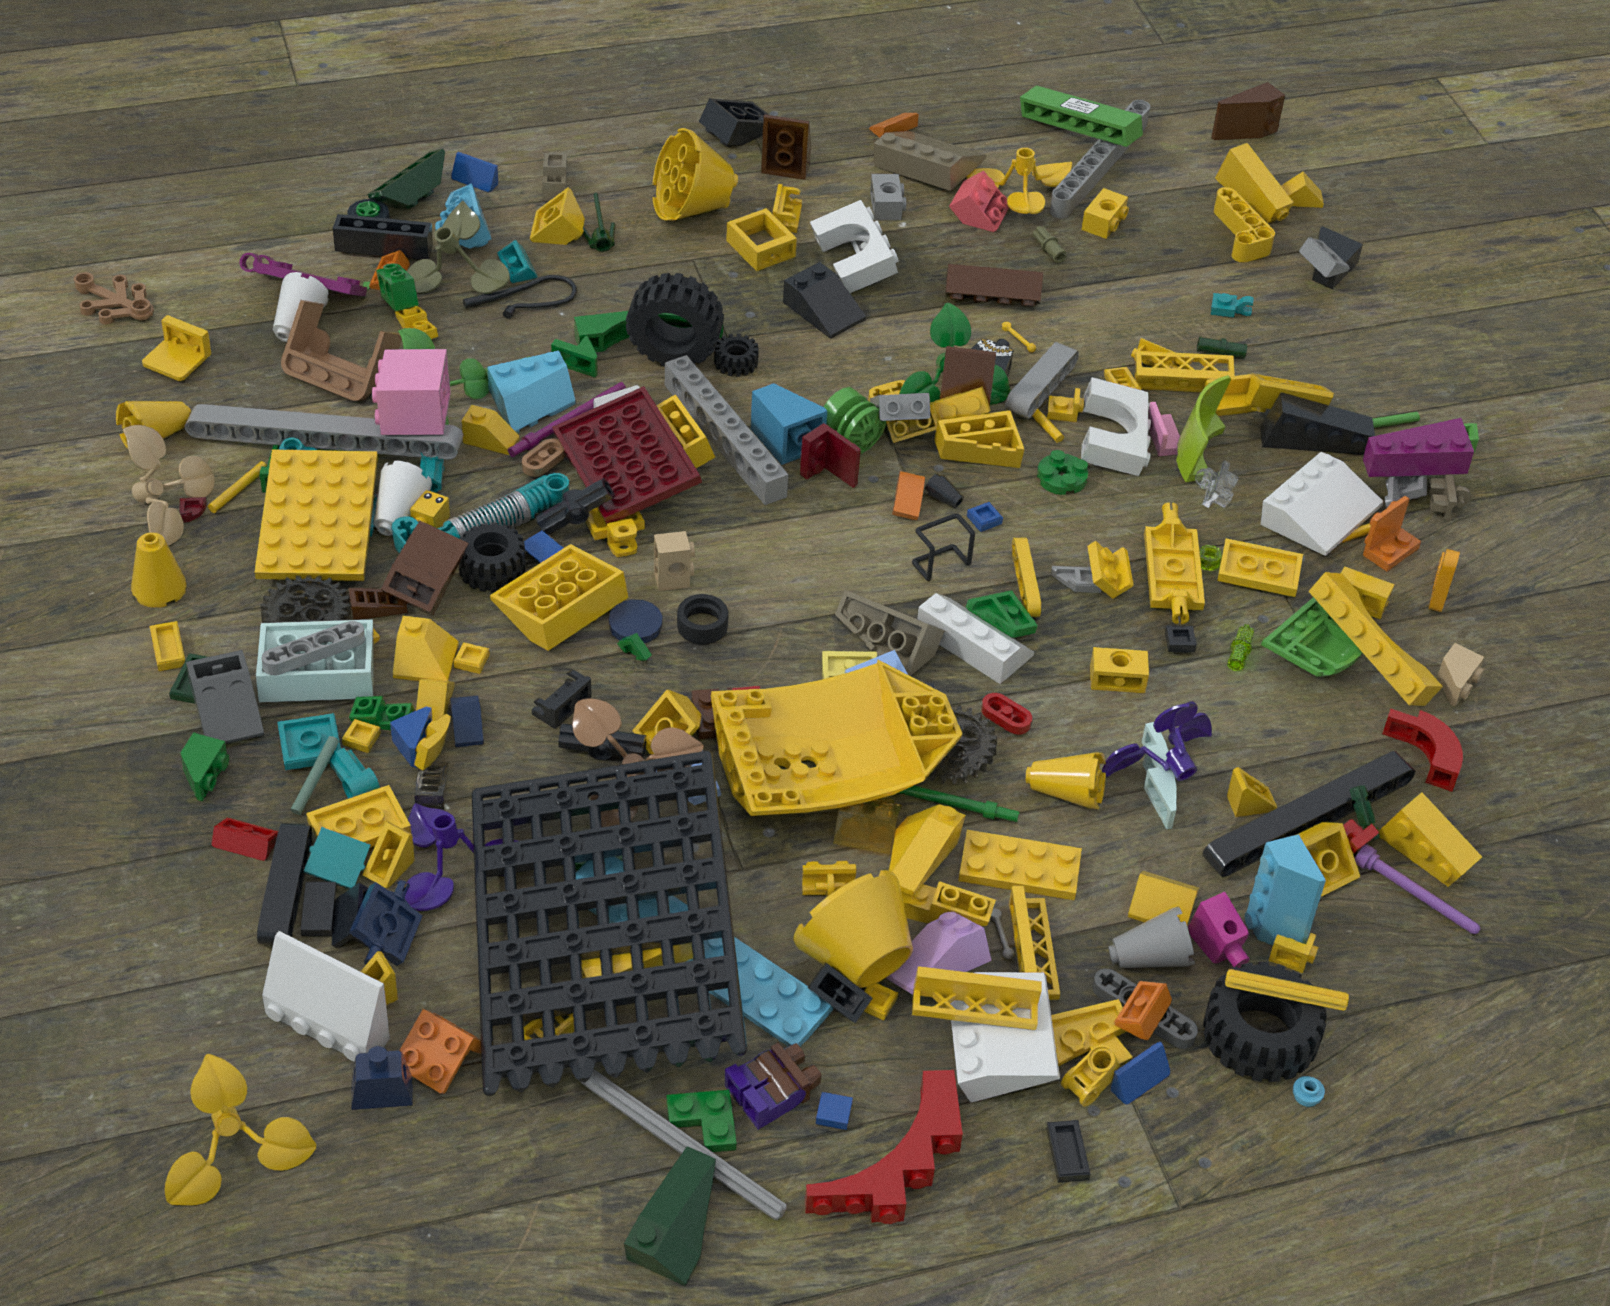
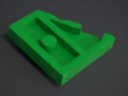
[966,590,1038,638]

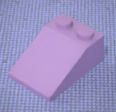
[886,912,992,994]

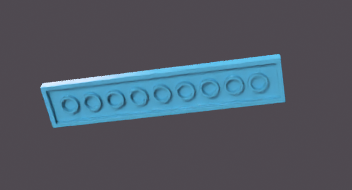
[576,857,834,1047]

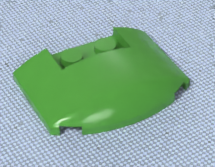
[1261,597,1363,677]

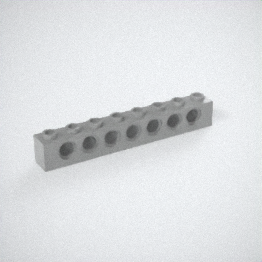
[665,355,788,505]

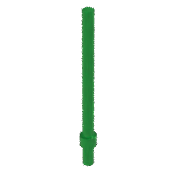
[898,785,1020,822]

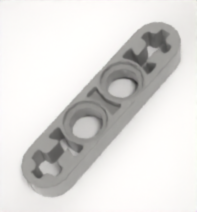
[261,621,365,675]

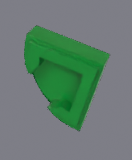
[617,633,652,661]

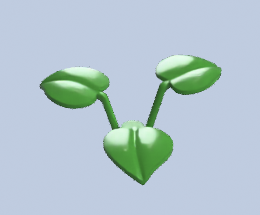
[398,328,489,425]

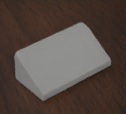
[1299,237,1350,277]

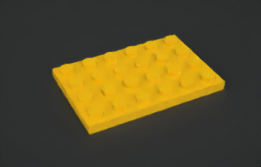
[254,450,378,581]

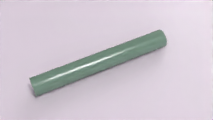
[290,736,339,815]

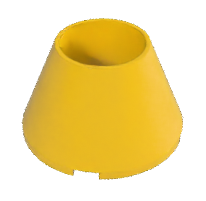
[793,870,913,988]

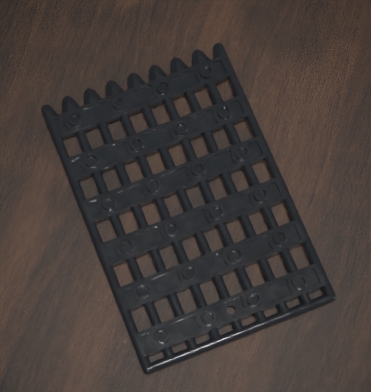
[471,751,747,1096]

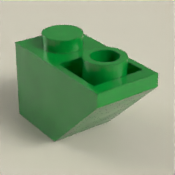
[180,732,229,801]

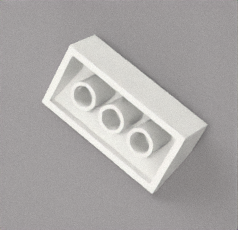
[917,593,1034,684]

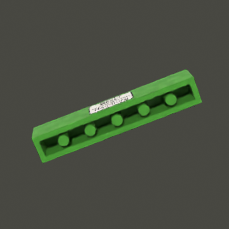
[1020,85,1143,147]

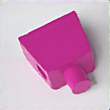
[1188,892,1250,968]

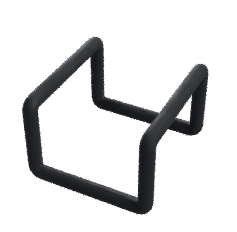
[912,513,975,581]

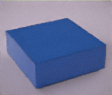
[967,502,1003,532]
[816,1092,853,1130]

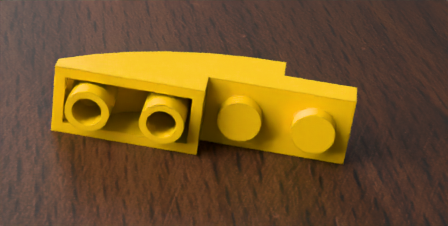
[886,387,991,443]
[878,870,996,926]

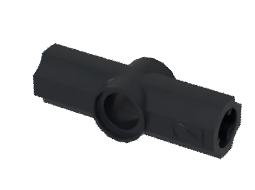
[536,478,615,535]
[558,723,647,760]

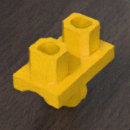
[802,861,856,897]

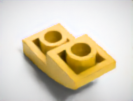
[395,306,438,339]
[414,714,451,771]

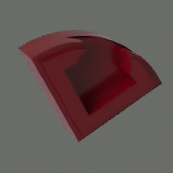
[179,497,207,523]

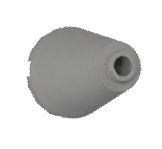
[1108,907,1195,968]

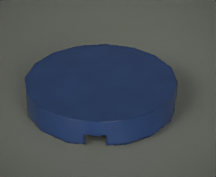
[609,599,663,643]

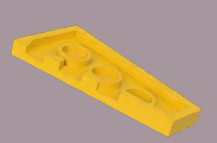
[1051,999,1127,1066]

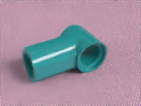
[420,453,445,493]
[329,748,380,799]

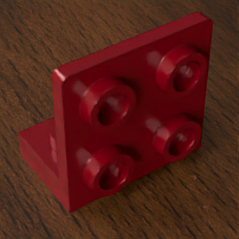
[800,423,861,488]

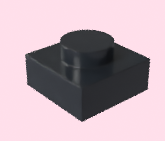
[1165,625,1197,652]

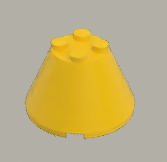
[652,128,738,221]

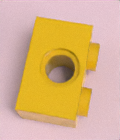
[1081,188,1129,239]
[1090,647,1149,693]

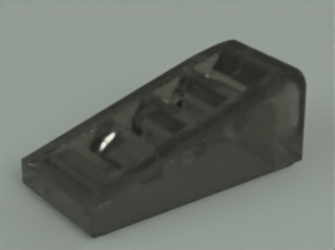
[414,762,449,810]

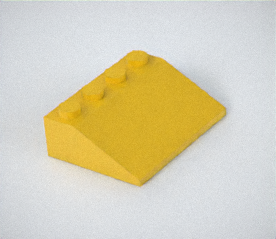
[490,544,629,651]

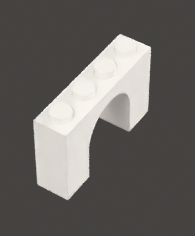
[810,200,899,293]
[1081,377,1151,476]

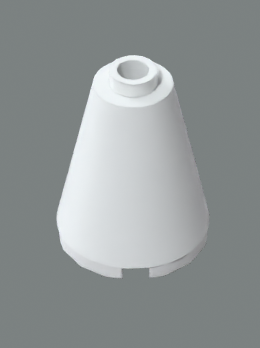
[273,272,329,342]
[374,461,432,536]

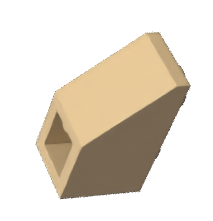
[1437,643,1484,707]

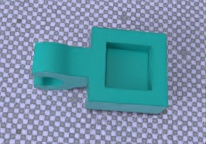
[1211,293,1254,317]

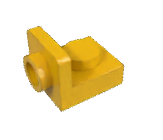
[1047,388,1084,422]
[1269,933,1319,973]

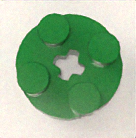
[1037,450,1088,495]

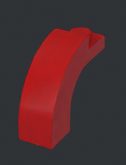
[1382,709,1463,792]

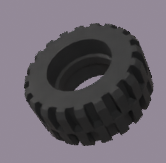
[626,273,724,366]
[1203,962,1327,1082]

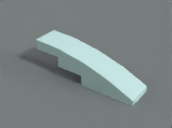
[1142,722,1176,830]

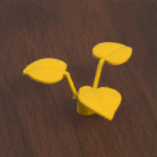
[966,148,1072,214]
[164,1054,317,1205]

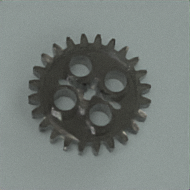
[260,575,351,623]
[930,705,997,784]

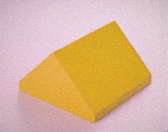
[1127,871,1199,925]

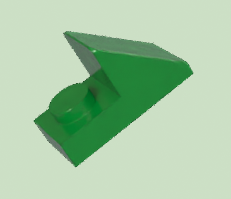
[551,336,598,378]

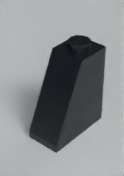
[1312,226,1363,290]

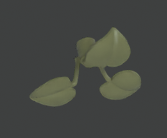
[407,201,510,294]

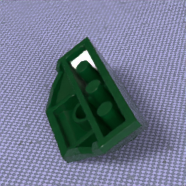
[367,149,445,209]

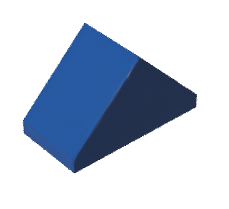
[390,707,433,768]

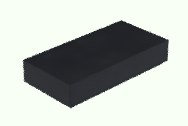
[301,882,337,936]
[1046,1120,1091,1183]

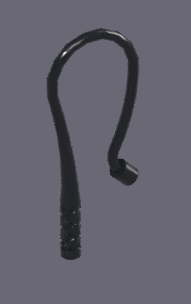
[463,275,577,319]

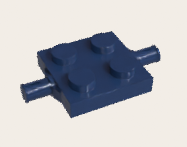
[349,880,423,966]

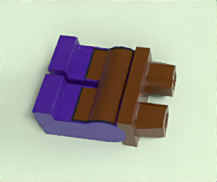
[725,1042,821,1130]

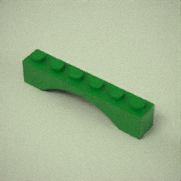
[574,311,723,352]

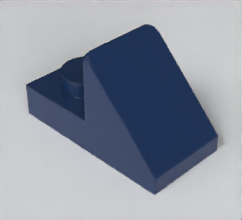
[450,695,484,747]

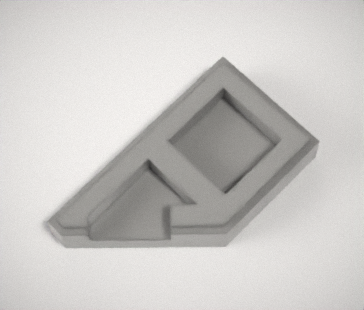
[1051,566,1102,593]

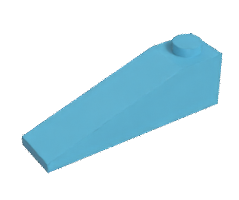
[435,183,492,248]

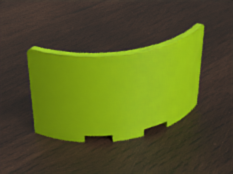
[1176,375,1231,482]

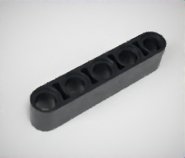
[257,823,312,945]

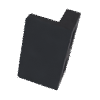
[331,883,369,948]

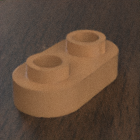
[522,439,565,477]

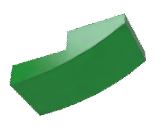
[349,696,415,731]

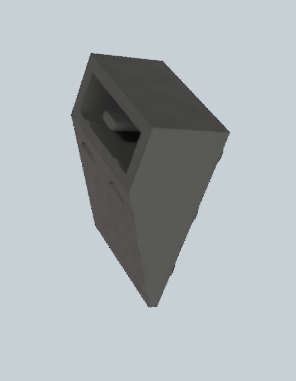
[186,650,264,744]

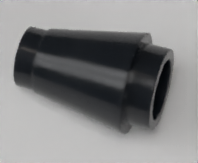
[925,473,964,509]

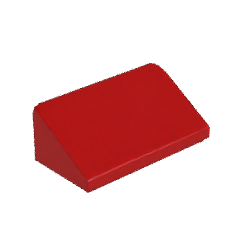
[211,817,278,861]

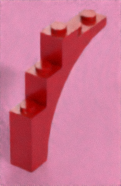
[805,1070,963,1224]

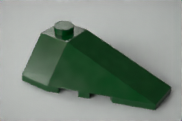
[624,1146,716,1287]

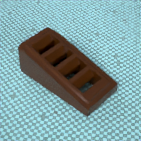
[348,588,408,620]

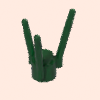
[583,192,615,252]

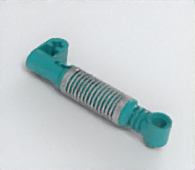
[392,473,570,553]

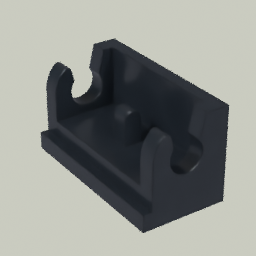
[532,670,592,729]

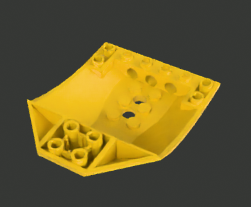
[711,659,962,816]

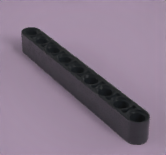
[1202,751,1416,877]

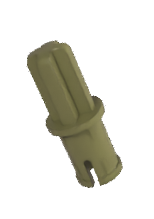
[1033,226,1067,263]

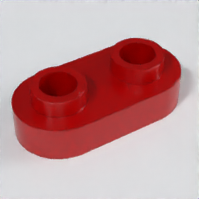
[981,693,1032,735]

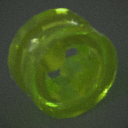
[1199,545,1222,570]

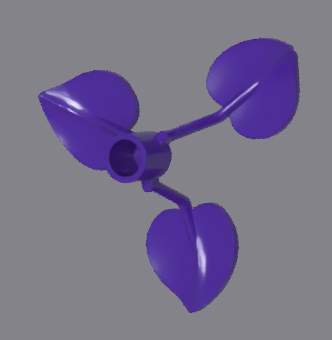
[1102,701,1212,781]
[405,803,518,911]

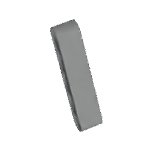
[1005,342,1079,419]

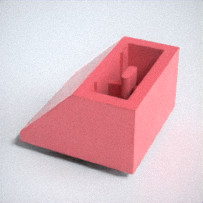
[949,171,1009,232]

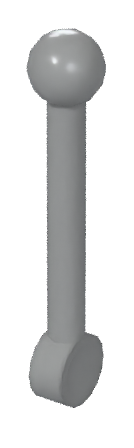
[990,909,1014,959]

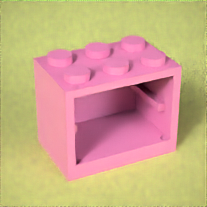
[372,349,451,435]

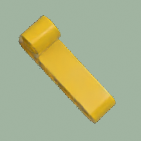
[1214,187,1275,263]

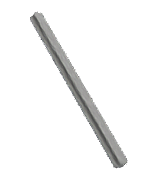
[580,1069,787,1220]

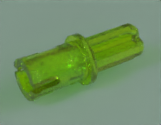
[1227,624,1254,671]

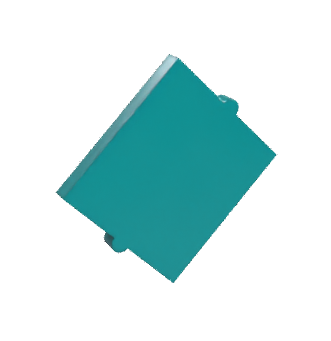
[303,827,371,889]

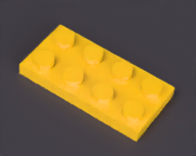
[958,830,1082,901]

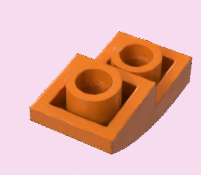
[892,471,925,521]

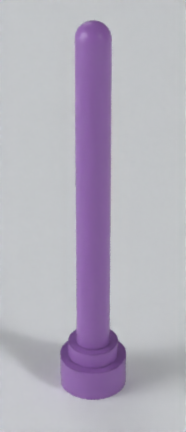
[1355,844,1480,934]

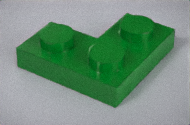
[666,1090,737,1152]

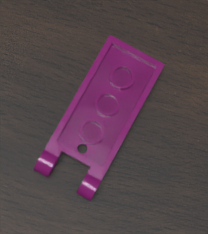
[239,253,368,297]

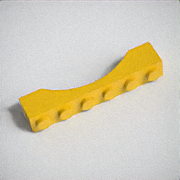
[1309,572,1443,706]

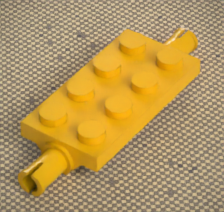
[1144,503,1205,624]

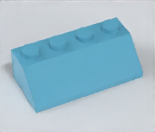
[1245,834,1326,946]

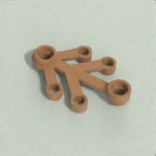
[74,272,154,325]

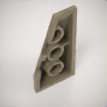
[835,590,945,676]

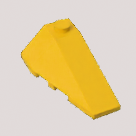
[889,804,966,896]

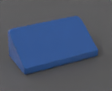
[451,152,498,192]
[523,531,563,563]
[1111,1042,1170,1105]

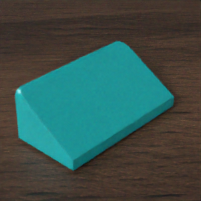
[497,240,538,283]

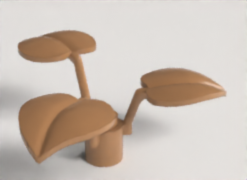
[572,699,704,827]

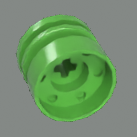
[824,387,886,454]

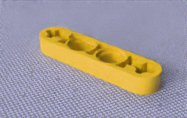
[1012,537,1041,617]

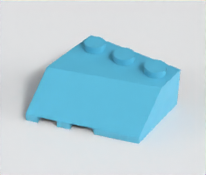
[487,351,576,434]

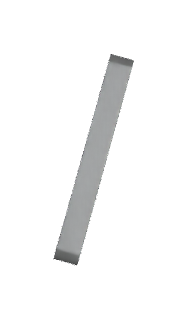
[1050,100,1150,218]

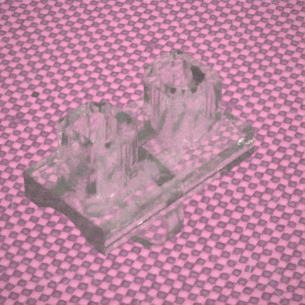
[1195,460,1239,508]

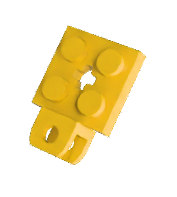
[585,508,645,557]

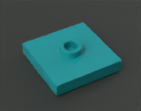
[277,713,341,770]

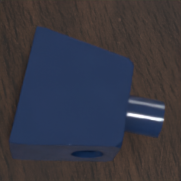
[351,1046,413,1110]

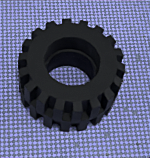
[459,523,526,593]

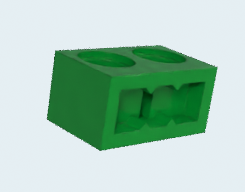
[376,263,419,311]

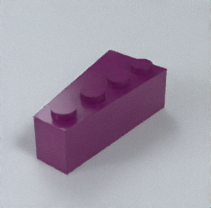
[1363,418,1474,477]

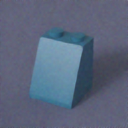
[750,383,827,465]

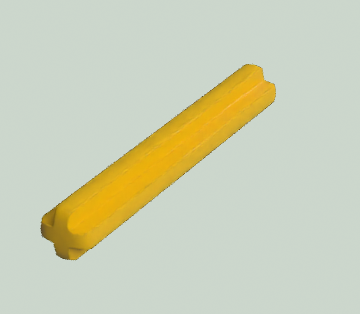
[1225,969,1349,1011]

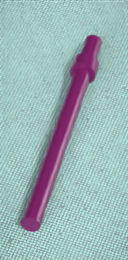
[508,382,626,457]

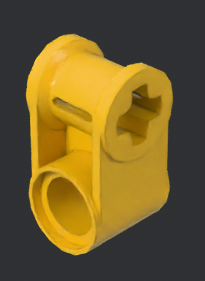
[1061,1045,1120,1107]

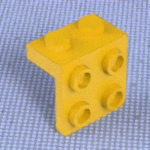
[142,315,211,381]

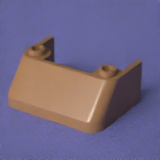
[281,299,402,401]

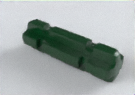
[1350,785,1380,841]

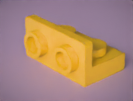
[1087,541,1133,599]

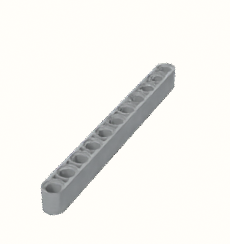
[185,404,463,459]

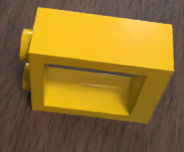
[726,208,797,271]

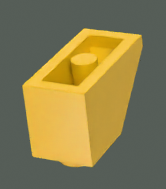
[462,405,520,455]

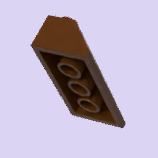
[945,264,1043,307]

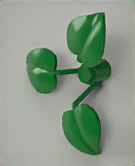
[899,303,1011,405]

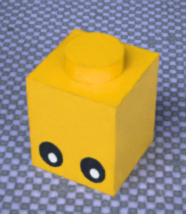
[410,490,450,528]

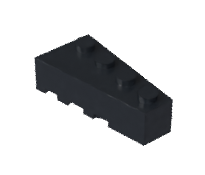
[1260,392,1375,455]

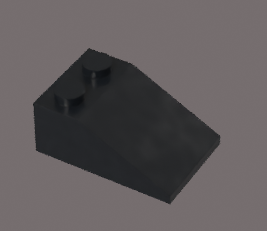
[699,98,769,147]
[783,262,866,339]

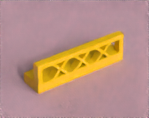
[1134,351,1235,392]
[1009,886,1060,1000]
[912,966,1042,1030]

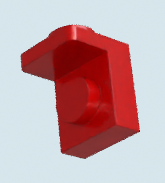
[1343,819,1379,854]

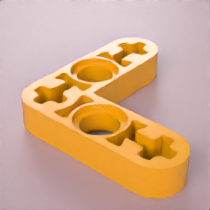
[1428,549,1460,612]

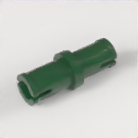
[1197,336,1247,359]

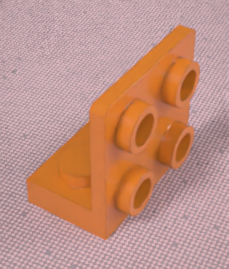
[1363,496,1421,572]
[399,1009,481,1094]

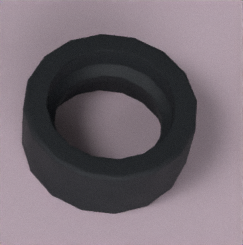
[677,594,729,645]

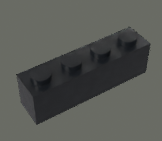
[333,214,433,260]

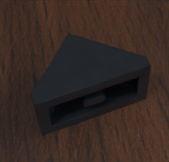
[807,963,873,1023]

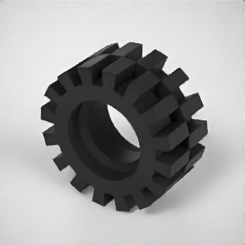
[714,333,759,377]

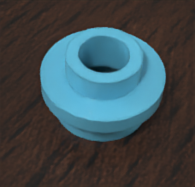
[1293,1076,1325,1107]

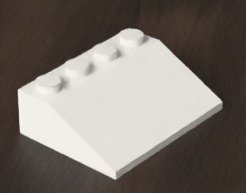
[1261,452,1383,556]
[262,931,390,1062]
[950,972,1060,1103]

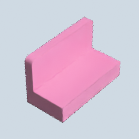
[1148,402,1180,456]

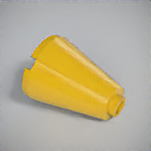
[116,401,191,449]
[131,532,187,608]
[1026,752,1106,810]

